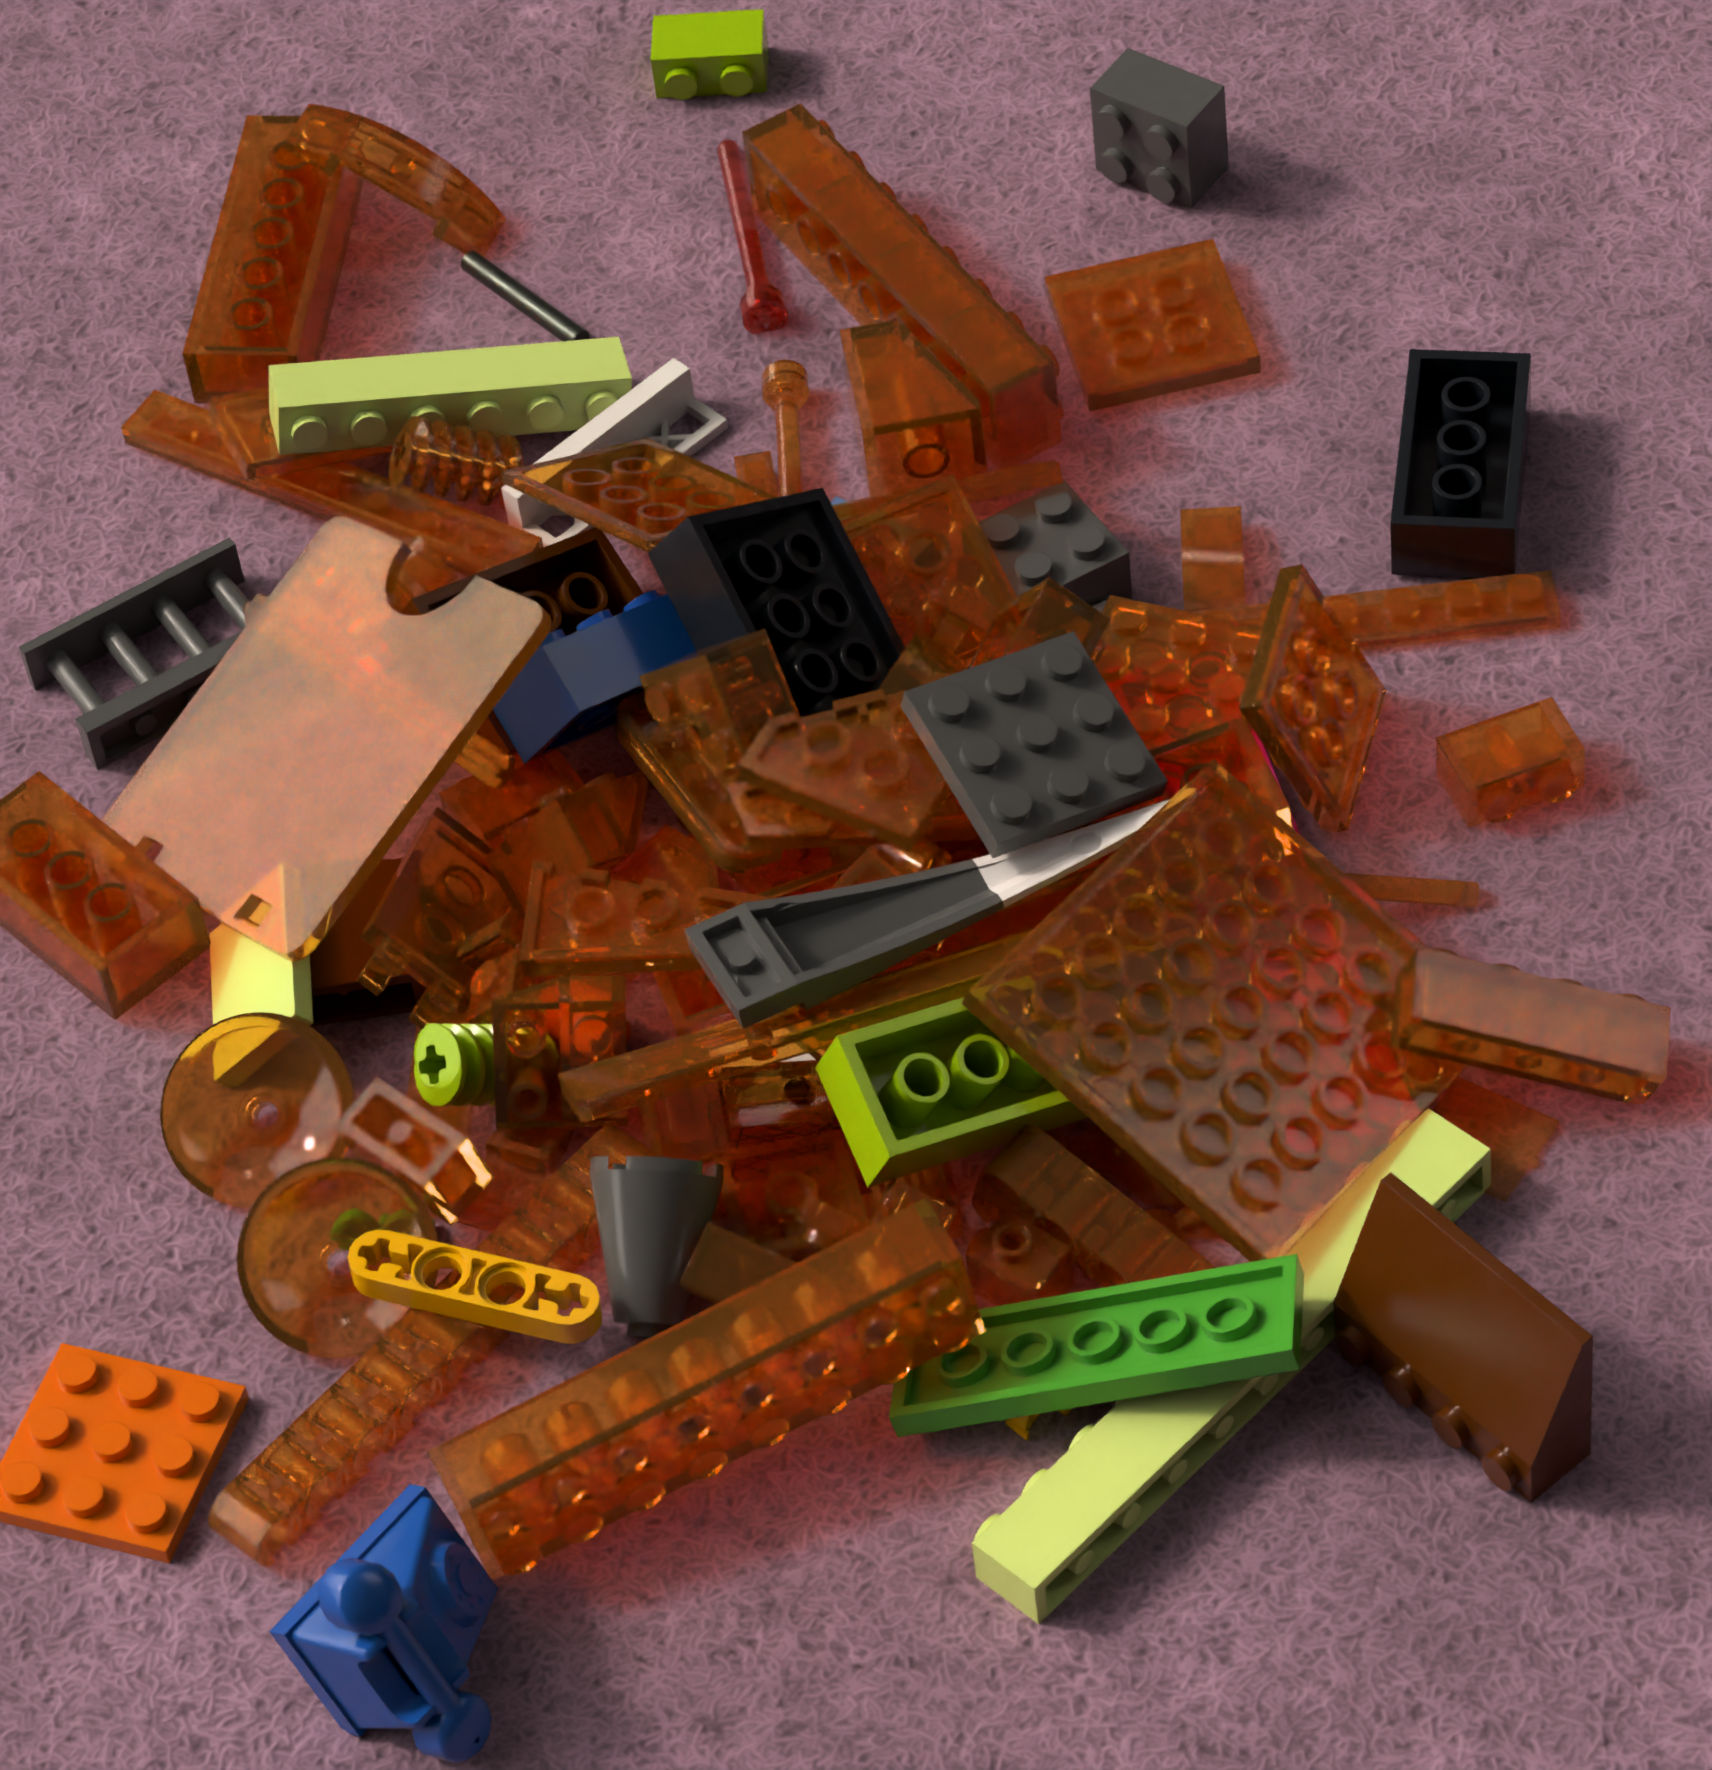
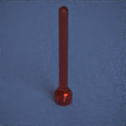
[717,139,789,334]

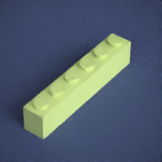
[269,337,632,456]

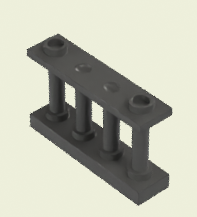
[19,537,309,770]

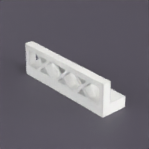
[501,358,728,548]

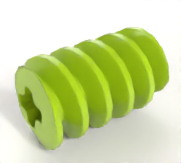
[414,1023,556,1106]

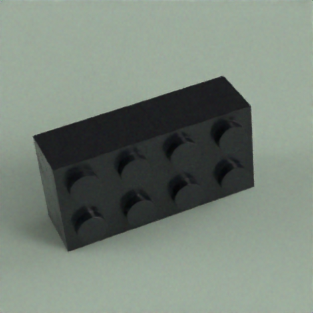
[1390,349,1531,580]

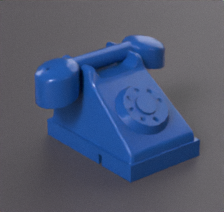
[269,1484,499,1763]

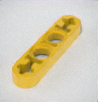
[347,1230,603,1344]

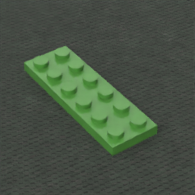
[889,1254,1304,1437]

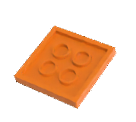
[0,1343,249,1564]

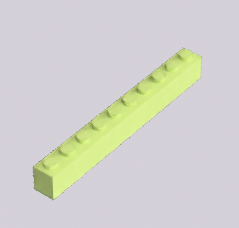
[972,1108,1491,1624]

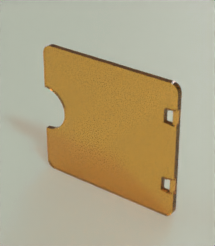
[92,516,551,961]

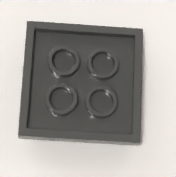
[901,631,1168,858]

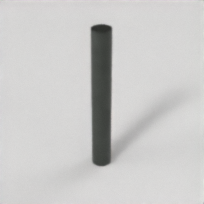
[460,250,590,341]

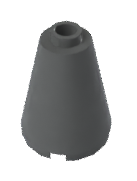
[590,1156,725,1340]

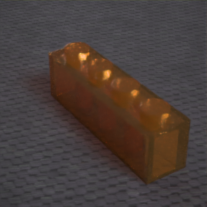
[1390,947,1671,1104]

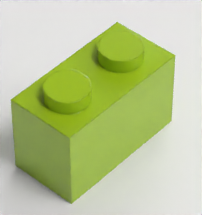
[651,9,769,100]

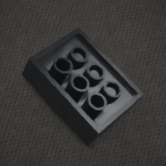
[648,488,924,773]

